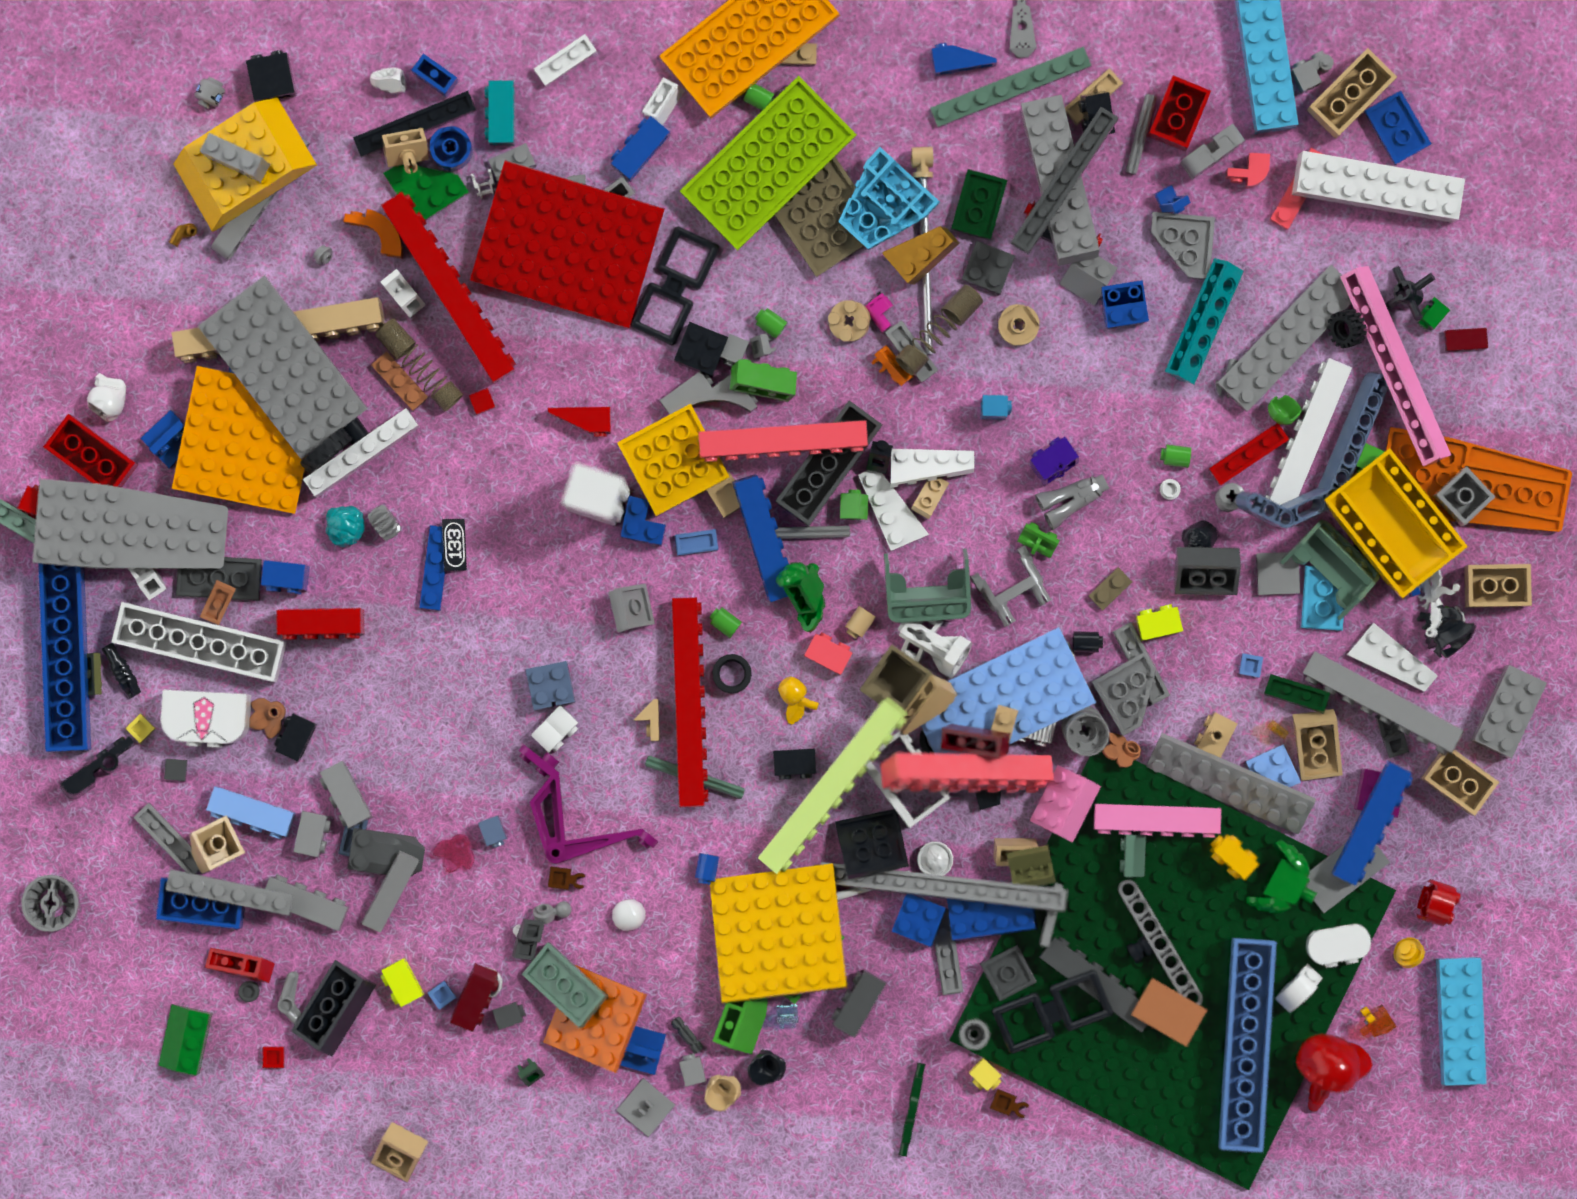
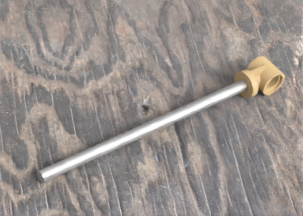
[911,147,933,354]

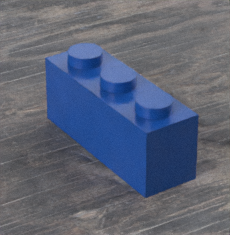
[611,116,670,182]

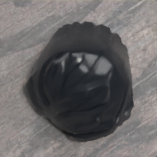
[1182,520,1218,548]
[747,1050,786,1086]

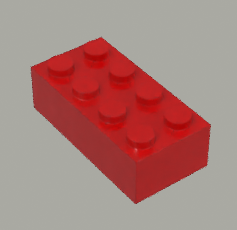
[43,414,139,488]
[276,608,365,640]

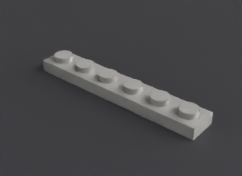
[166,869,294,915]

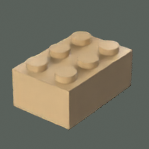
[1464,564,1532,608]
[1421,750,1499,816]

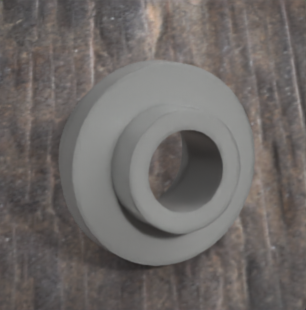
[313,245,333,265]

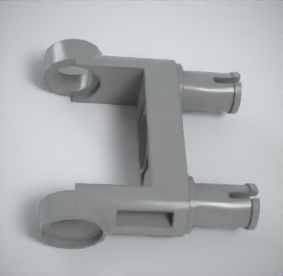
[970,545,1052,627]

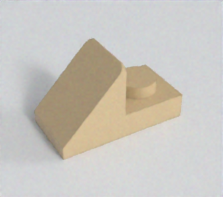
[634,699,660,741]

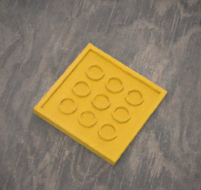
[617,404,730,517]

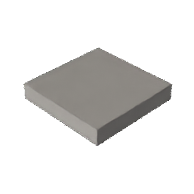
[1256,552,1300,595]

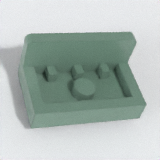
[1120,834,1146,877]

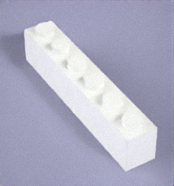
[303,408,419,498]

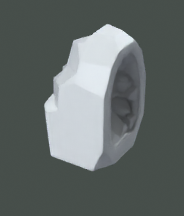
[370,68,406,94]

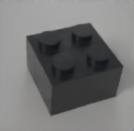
[674,322,728,378]

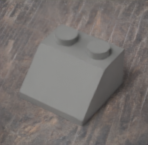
[1059,257,1117,306]

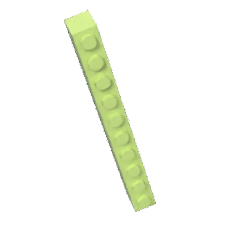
[758,697,908,874]

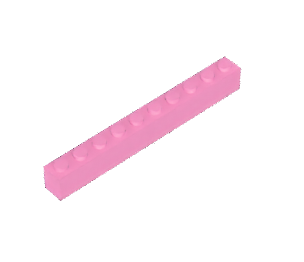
[1340,266,1451,466]

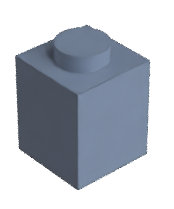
[478,815,508,848]

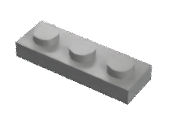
[885,320,938,383]

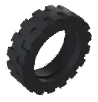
[300,427,352,474]

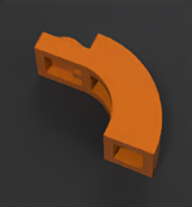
[344,209,403,259]

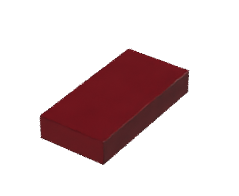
[1444,328,1488,352]

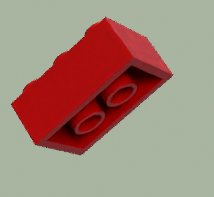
[1147,75,1211,152]

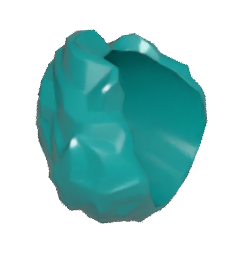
[326,505,365,547]

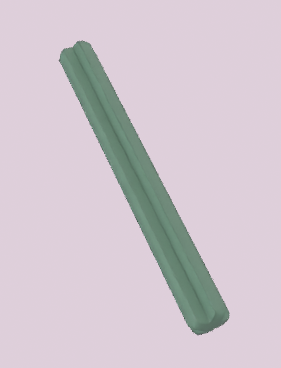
[645,756,745,799]

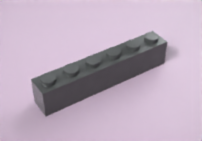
[1039,936,1147,1032]

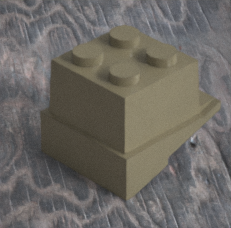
[859,644,933,710]

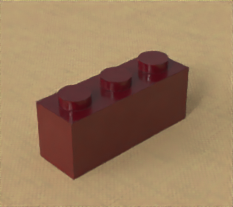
[941,724,1010,758]
[450,963,499,1032]

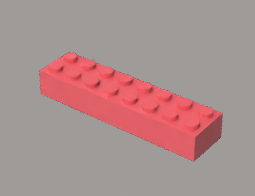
[880,753,1054,793]

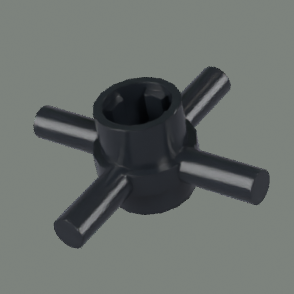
[1385,266,1435,321]

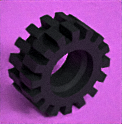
[1327,309,1367,349]

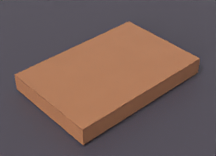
[1131,978,1207,1046]

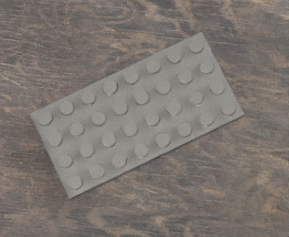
[198,275,368,459]

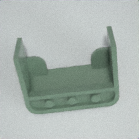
[1280,520,1380,620]
[884,548,971,623]

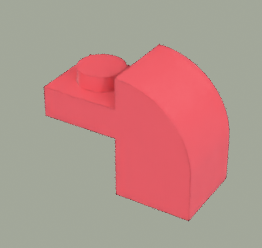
[1225,153,1270,188]

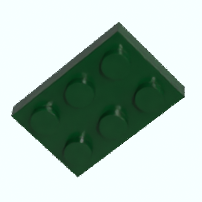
[951,169,1008,240]

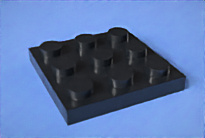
[835,809,909,880]

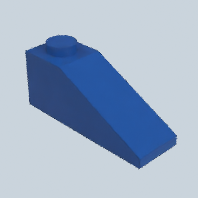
[931,43,997,76]

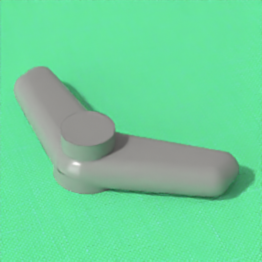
[278,971,302,1025]

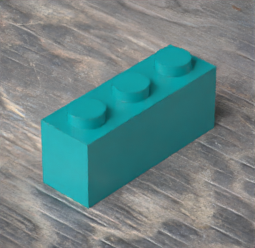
[485,80,515,145]

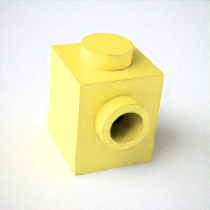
[969,1057,1002,1091]

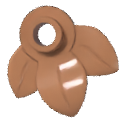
[249,698,286,739]
[1102,733,1141,768]

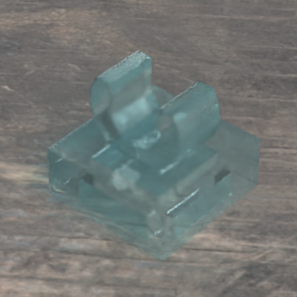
[776,1004,799,1029]

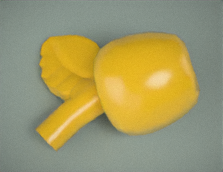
[778,676,819,725]

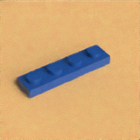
[419,525,446,611]

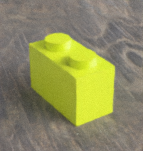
[1136,604,1183,641]
[381,958,425,1007]

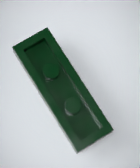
[1264,674,1331,714]

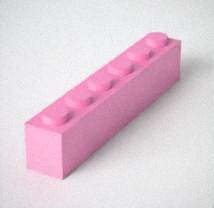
[1093,804,1221,838]

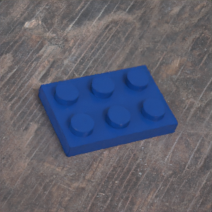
[1364,90,1432,165]

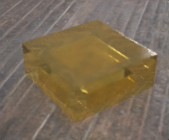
[1265,720,1289,739]

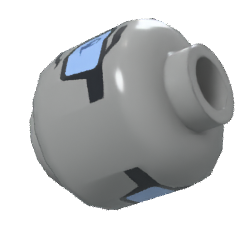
[194,77,225,109]

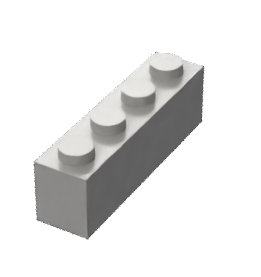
[265,874,349,931]

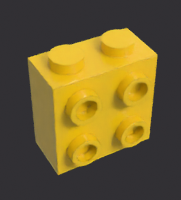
[1210,835,1259,880]

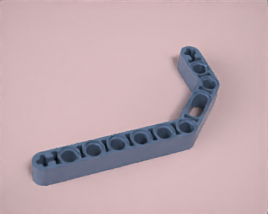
[1236,372,1389,528]

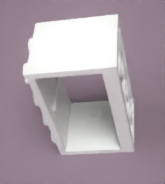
[866,731,950,828]

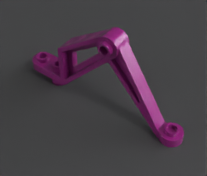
[518,744,658,864]

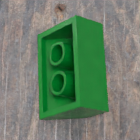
[158,1004,213,1076]

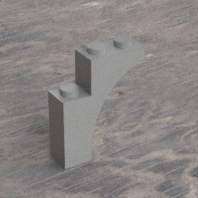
[660,371,758,415]

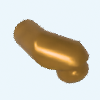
[169,223,197,247]

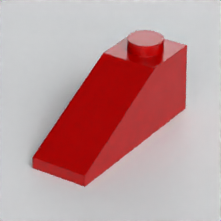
[548,407,611,437]
[205,948,275,983]

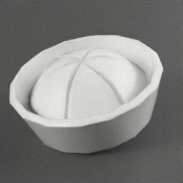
[917,841,953,876]

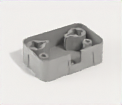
[1180,124,1245,180]

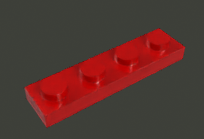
[1209,423,1290,486]

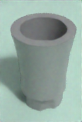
[960,1020,989,1049]

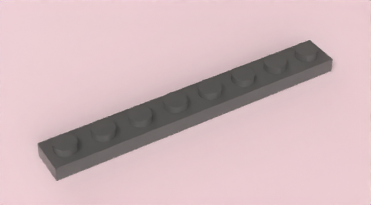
[1011,107,1119,255]

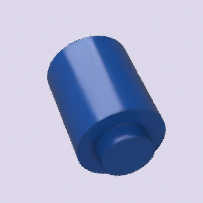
[695,853,720,885]

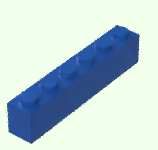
[732,474,789,602]
[1331,760,1413,886]

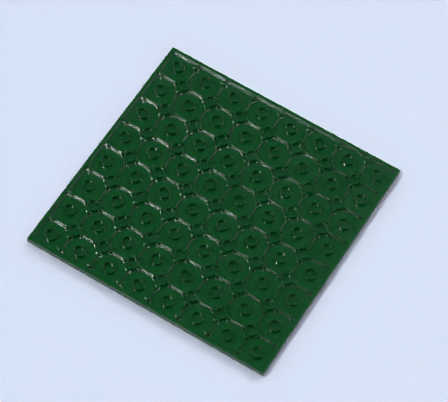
[949,751,1396,1190]

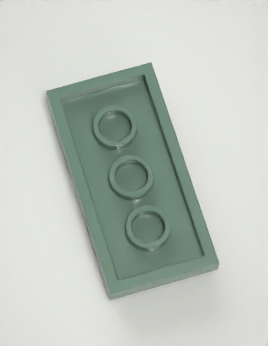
[522,942,608,1028]

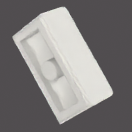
[642,77,684,125]

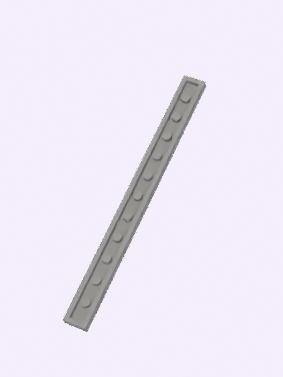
[821,862,1068,912]

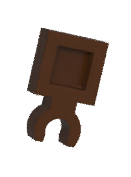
[548,866,586,890]
[990,1089,1029,1118]

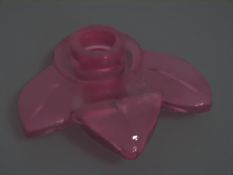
[433,834,475,873]

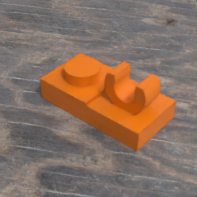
[872,345,914,386]

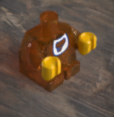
[1359,1004,1397,1037]

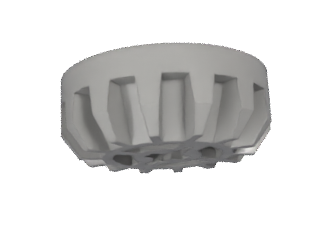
[22,875,80,932]

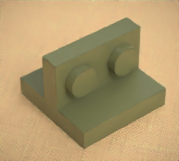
[1007,845,1056,886]

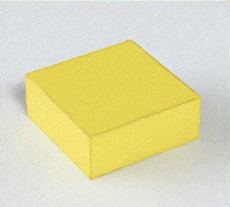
[125,714,156,743]

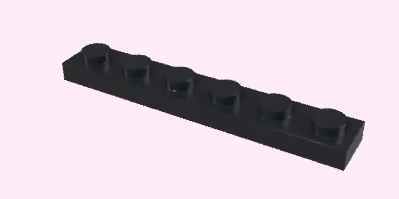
[353,91,476,158]

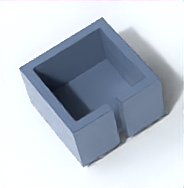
[525,661,576,710]

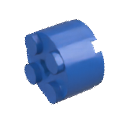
[430,126,473,171]

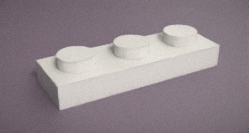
[534,34,597,87]

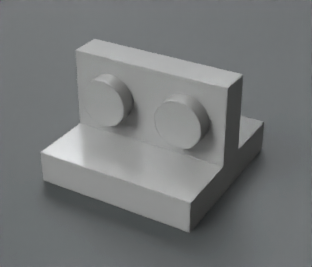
[608,584,655,632]

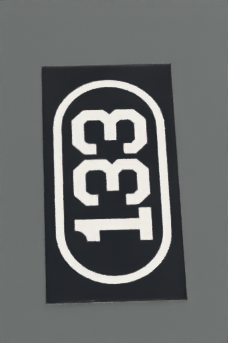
[442,519,467,571]

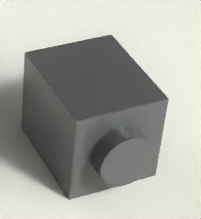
[492,1001,526,1030]

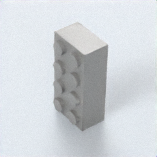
[1470,665,1547,758]

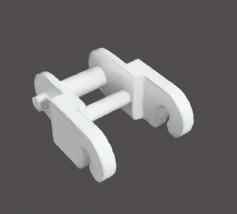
[471,169,496,199]

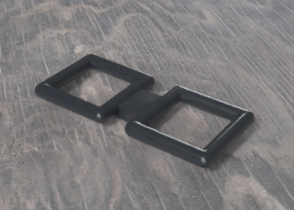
[630,226,720,346]
[992,970,1113,1054]

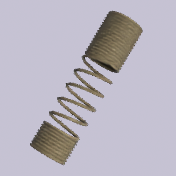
[896,284,983,375]
[375,318,463,412]

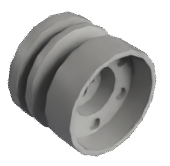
[1061,706,1110,756]

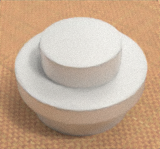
[1160,479,1181,500]

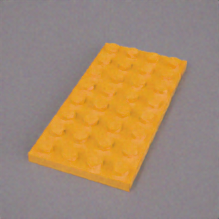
[659,0,840,119]

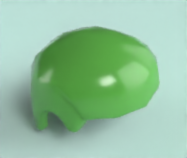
[1268,395,1302,425]

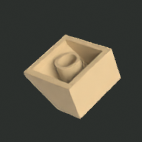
[190,815,245,874]
[371,1122,429,1182]

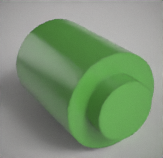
[743,84,775,110]
[755,308,788,339]
[1160,444,1191,468]
[709,607,742,638]

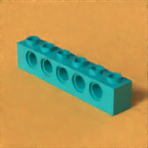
[1165,258,1244,384]

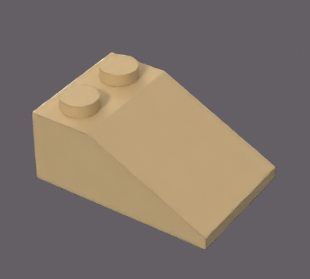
[1292,709,1343,781]

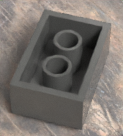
[1174,547,1241,595]
[831,969,886,1038]

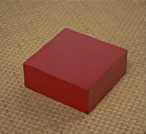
[468,388,496,415]
[263,1046,285,1068]

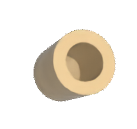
[845,606,876,639]

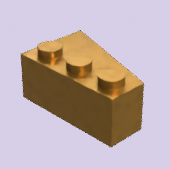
[882,226,960,285]

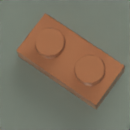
[200,580,236,625]

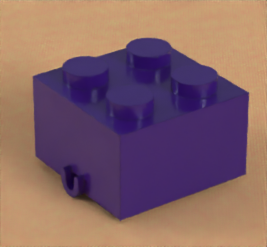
[1030,436,1079,487]

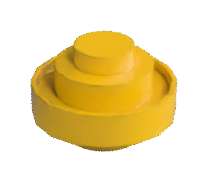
[1393,937,1425,968]

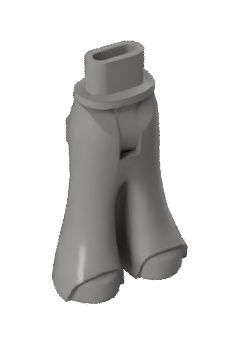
[1034,474,1109,531]

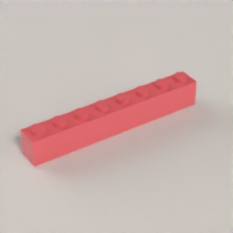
[699,421,868,462]

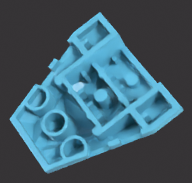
[838,147,940,250]

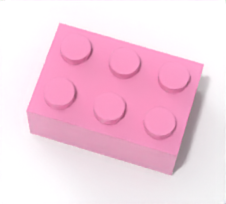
[1030,765,1101,842]

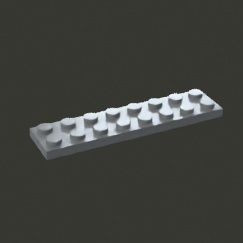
[1217,265,1351,412]
[1146,733,1316,835]

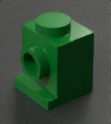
[1418,297,1450,331]

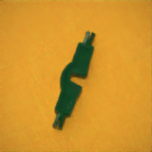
[898,1062,926,1157]

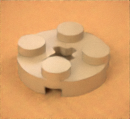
[828,300,870,341]
[998,304,1039,346]

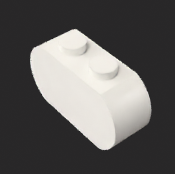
[1306,924,1371,968]

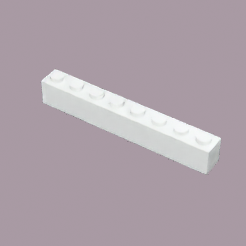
[1264,358,1352,519]

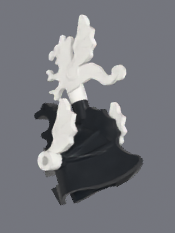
[1416,570,1476,658]

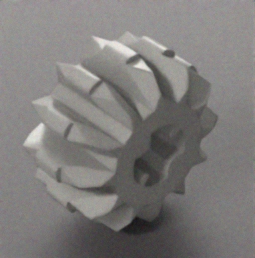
[368,505,401,541]

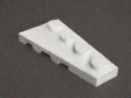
[891,449,974,488]
[858,470,929,551]
[1347,623,1438,692]

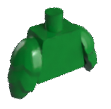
[776,562,825,633]
[1246,840,1317,914]

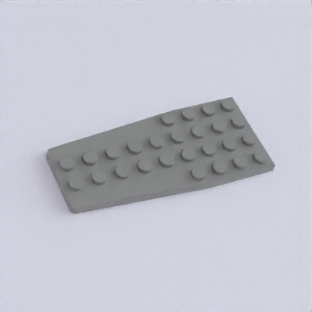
[32,479,228,569]

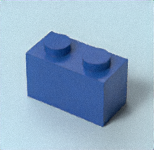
[411,53,459,98]

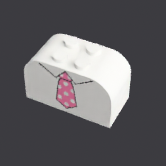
[161,690,252,748]

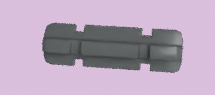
[671,1016,703,1054]

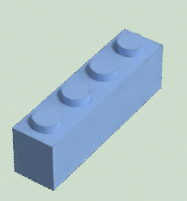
[206,786,296,839]

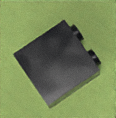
[246,50,297,102]

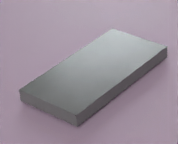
[1307,844,1390,913]

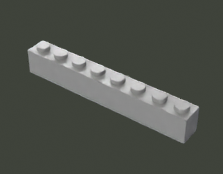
[1303,651,1464,755]

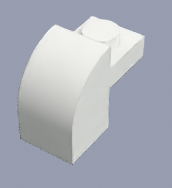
[381,269,426,318]
[128,569,166,600]
[1275,964,1322,1013]

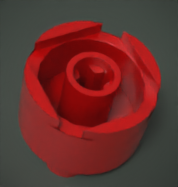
[1417,879,1461,926]

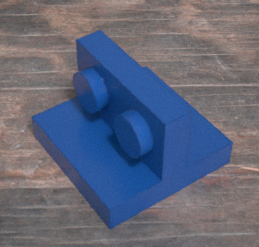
[140,410,185,469]
[620,1026,666,1075]

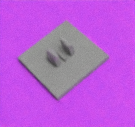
[617,1078,675,1137]

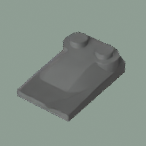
[347,828,425,876]

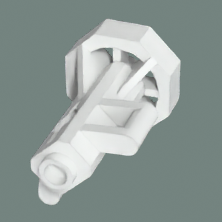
[898,620,973,679]

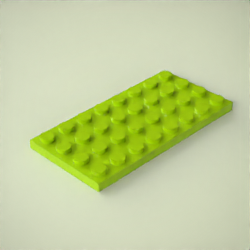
[680,76,857,251]

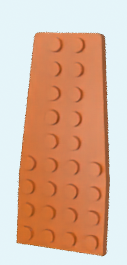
[1385,427,1572,532]

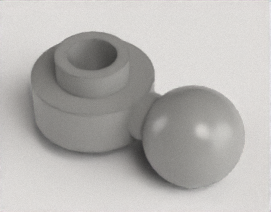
[533,901,572,924]

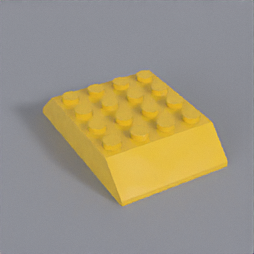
[173,98,317,232]
[1324,448,1468,598]

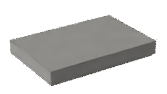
[1038,883,1063,947]

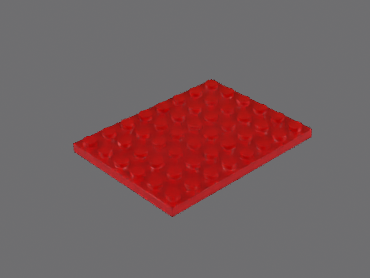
[470,160,665,328]

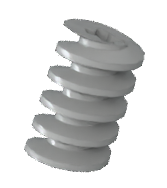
[1215,483,1244,512]

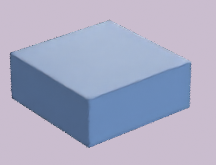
[1239,654,1263,678]
[428,981,457,1010]

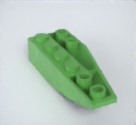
[712,998,768,1054]

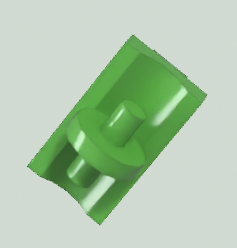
[1017,522,1060,558]

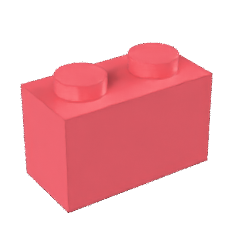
[804,632,852,675]

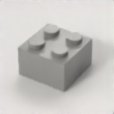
[1433,466,1495,527]

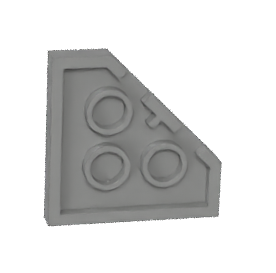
[1151,212,1215,280]
[1092,651,1157,736]

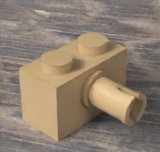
[382,128,429,174]
[1194,712,1238,758]

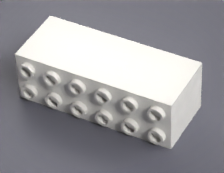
[562,463,631,526]

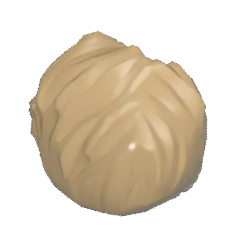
[705,1075,741,1112]

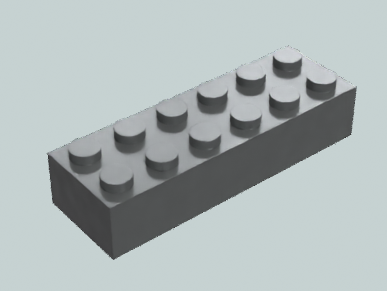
[775,400,883,527]

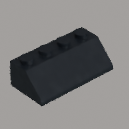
[291,960,376,1056]

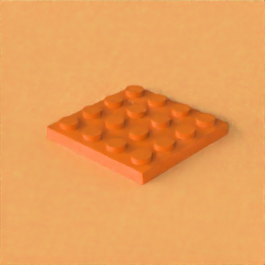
[543,964,647,1073]

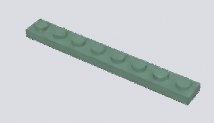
[930,47,1092,128]

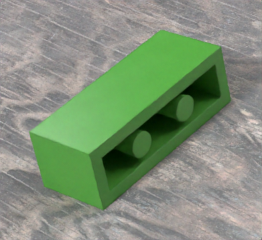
[730,359,797,402]

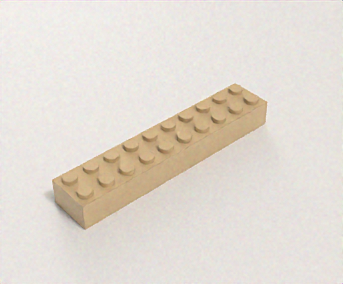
[171,297,385,364]

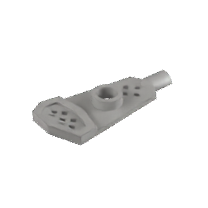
[1009,0,1036,58]

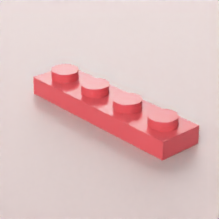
[1270,148,1322,230]

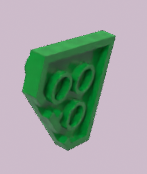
[383,164,469,221]

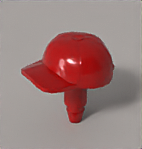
[1296,1034,1372,1112]

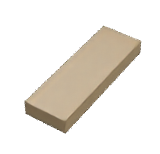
[1065,68,1123,125]

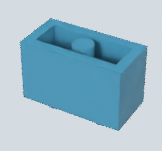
[981,395,1012,420]

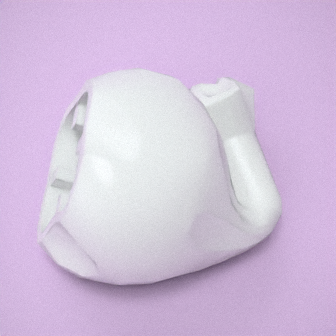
[87,373,126,422]

